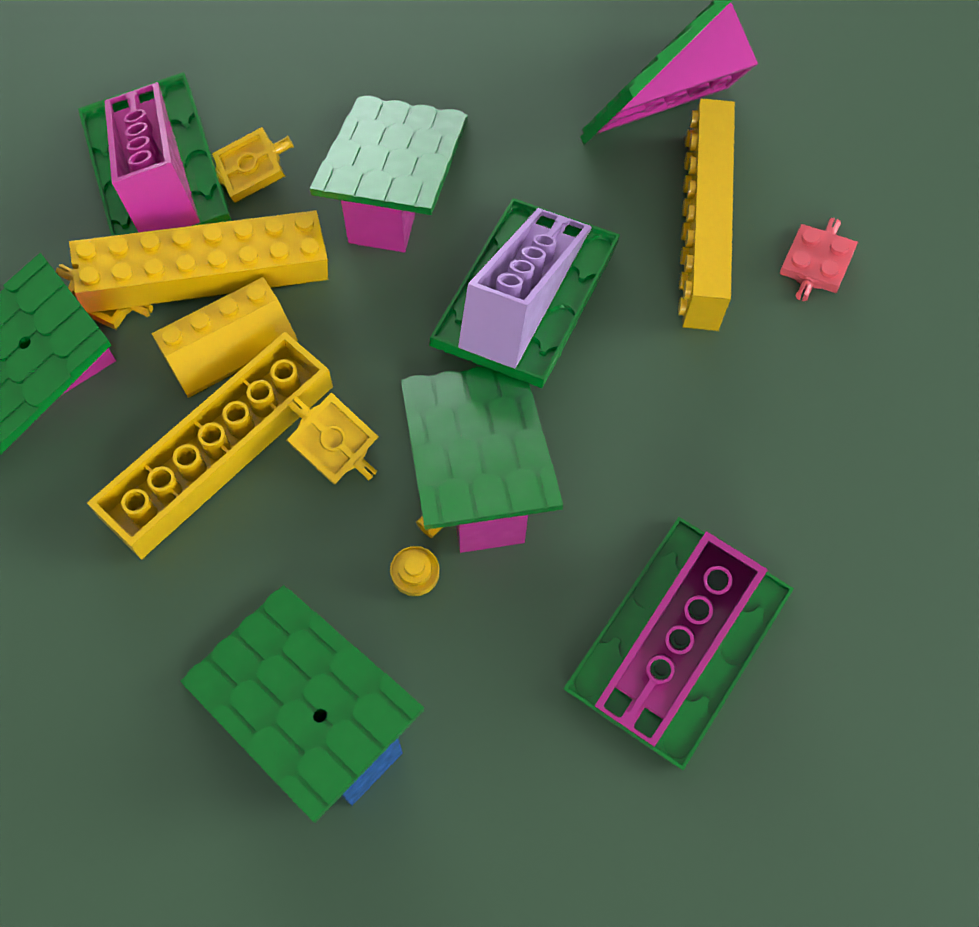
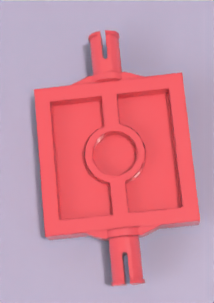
[780,218,858,301]

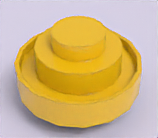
[390,546,439,596]

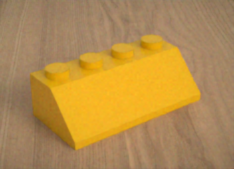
[151,277,298,398]

